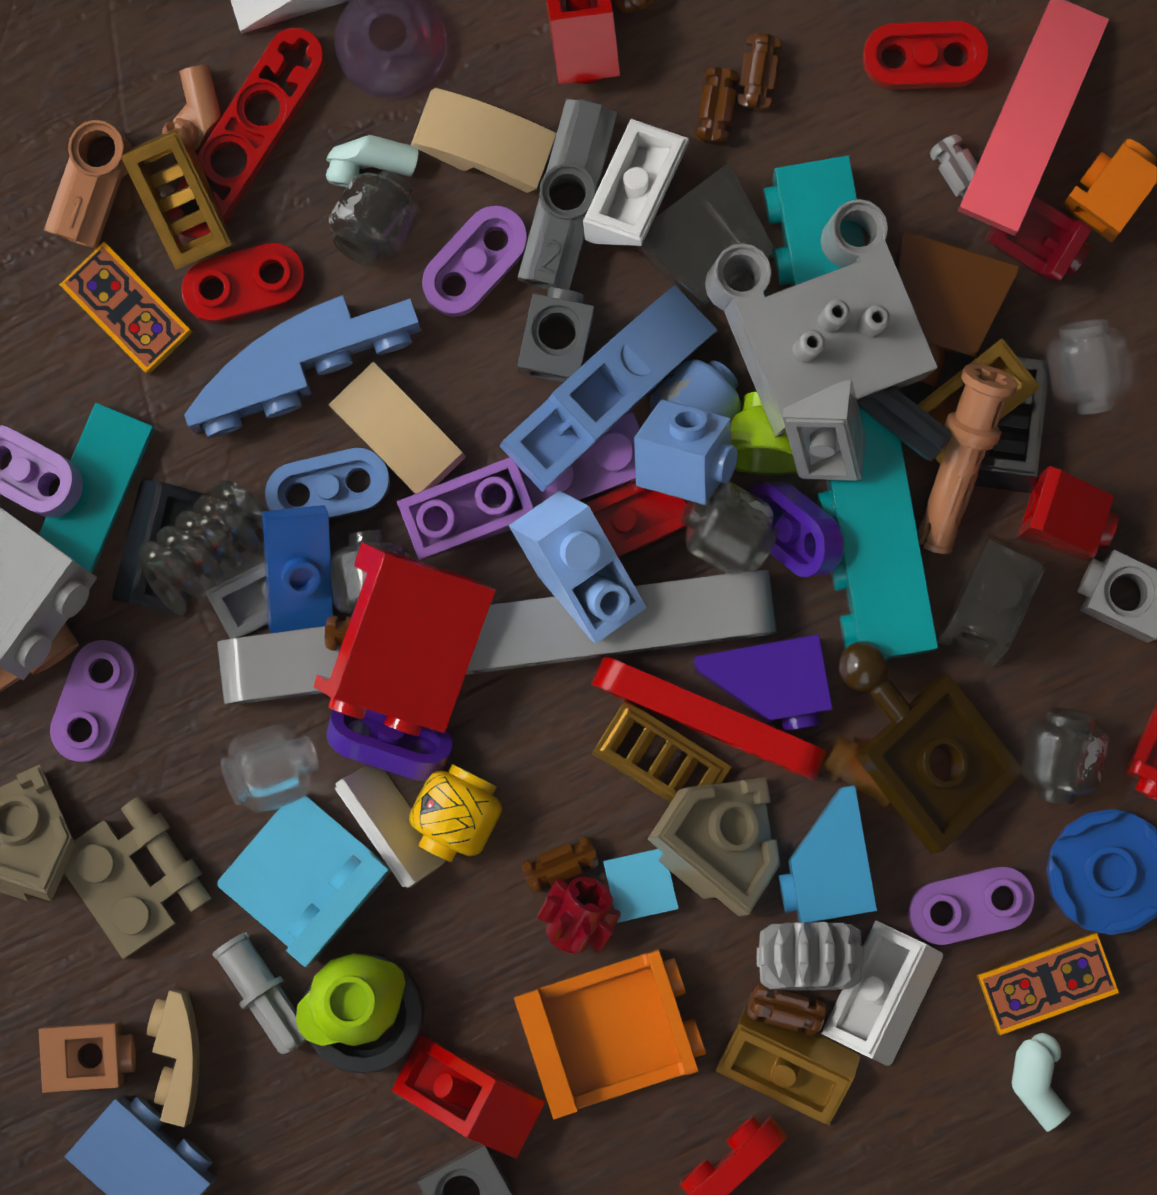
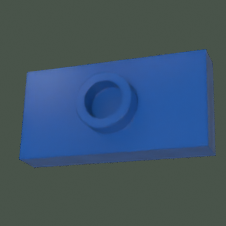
[262,505,333,633]

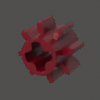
[537,876,621,954]

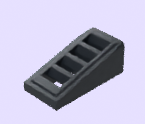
[975,357,1050,493]

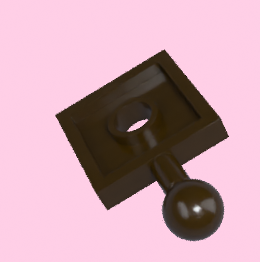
[838,641,1024,854]

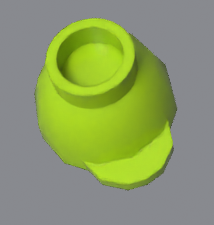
[731,392,798,475]
[295,953,406,1046]

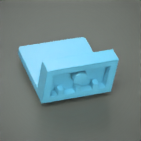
[218,791,391,967]

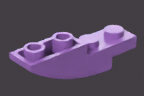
[397,412,640,561]

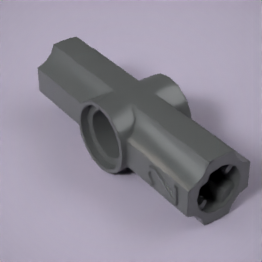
[517,99,618,291]

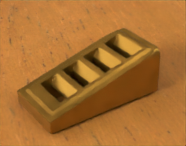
[121,125,233,270]
[592,700,731,803]

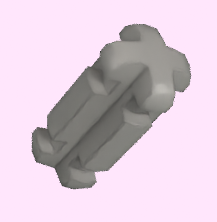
[930,134,978,198]

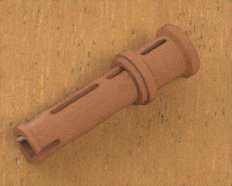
[917,364,1018,554]

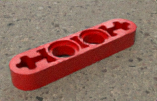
[168,28,325,241]
[591,656,828,781]

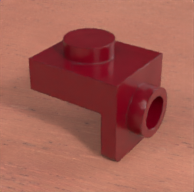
[984,196,1092,281]

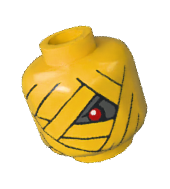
[409,764,502,862]

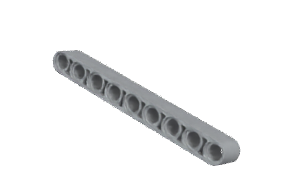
[217,570,777,705]

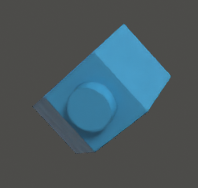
[779,785,877,923]

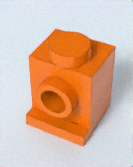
[1062,139,1157,243]

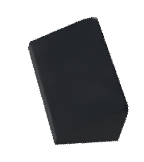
[112,480,214,617]

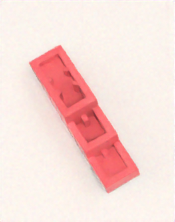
[958,0,1109,236]

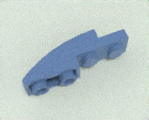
[499,285,717,492]
[184,295,421,438]

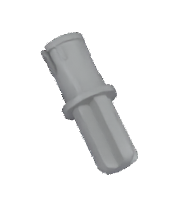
[212,932,307,1054]

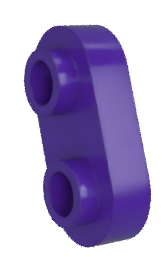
[744,481,844,577]
[327,710,452,781]

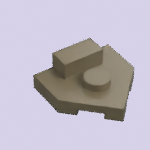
[0,764,76,902]
[647,777,780,916]

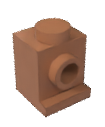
[39,1022,136,1093]

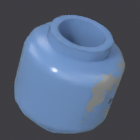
[649,359,742,422]

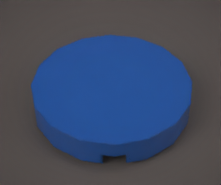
[1046,809,1157,935]

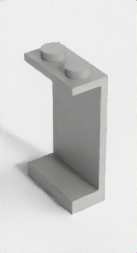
[0,507,98,681]

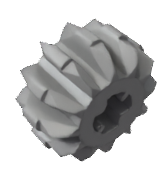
[757,922,865,991]

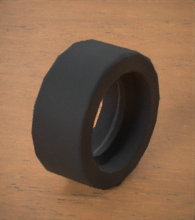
[306,952,425,1074]

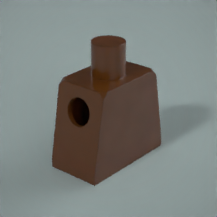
[896,231,1019,390]

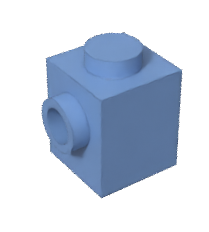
[634,400,737,505]

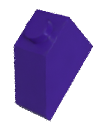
[693,634,832,732]

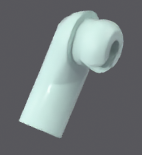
[326,135,418,188]
[1012,1033,1071,1132]

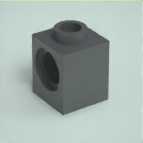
[517,287,594,384]
[417,1144,516,1195]

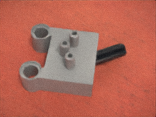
[705,199,951,461]

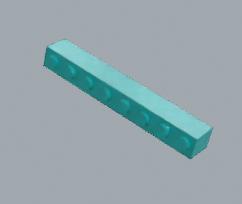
[763,155,938,660]

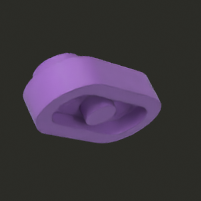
[422,206,527,317]
[0,425,83,518]
[50,640,137,762]
[908,867,1034,945]

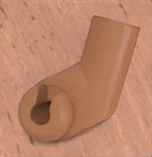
[162,64,221,152]

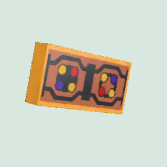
[59,242,193,375]
[977,933,1119,1035]

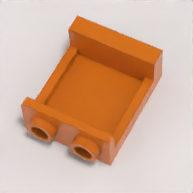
[514,949,706,1120]

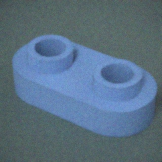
[265,448,390,520]

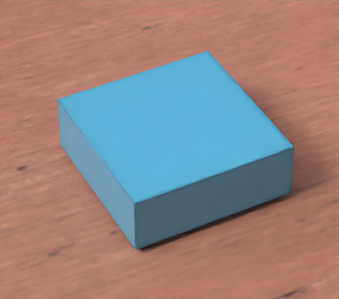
[603,849,678,923]

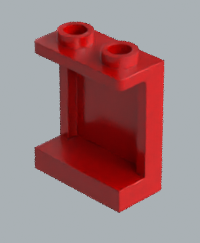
[313,542,496,736]

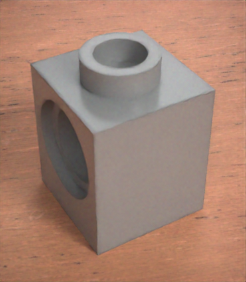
[1077,550,1157,643]

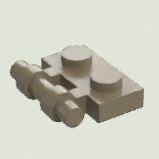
[64,795,212,959]

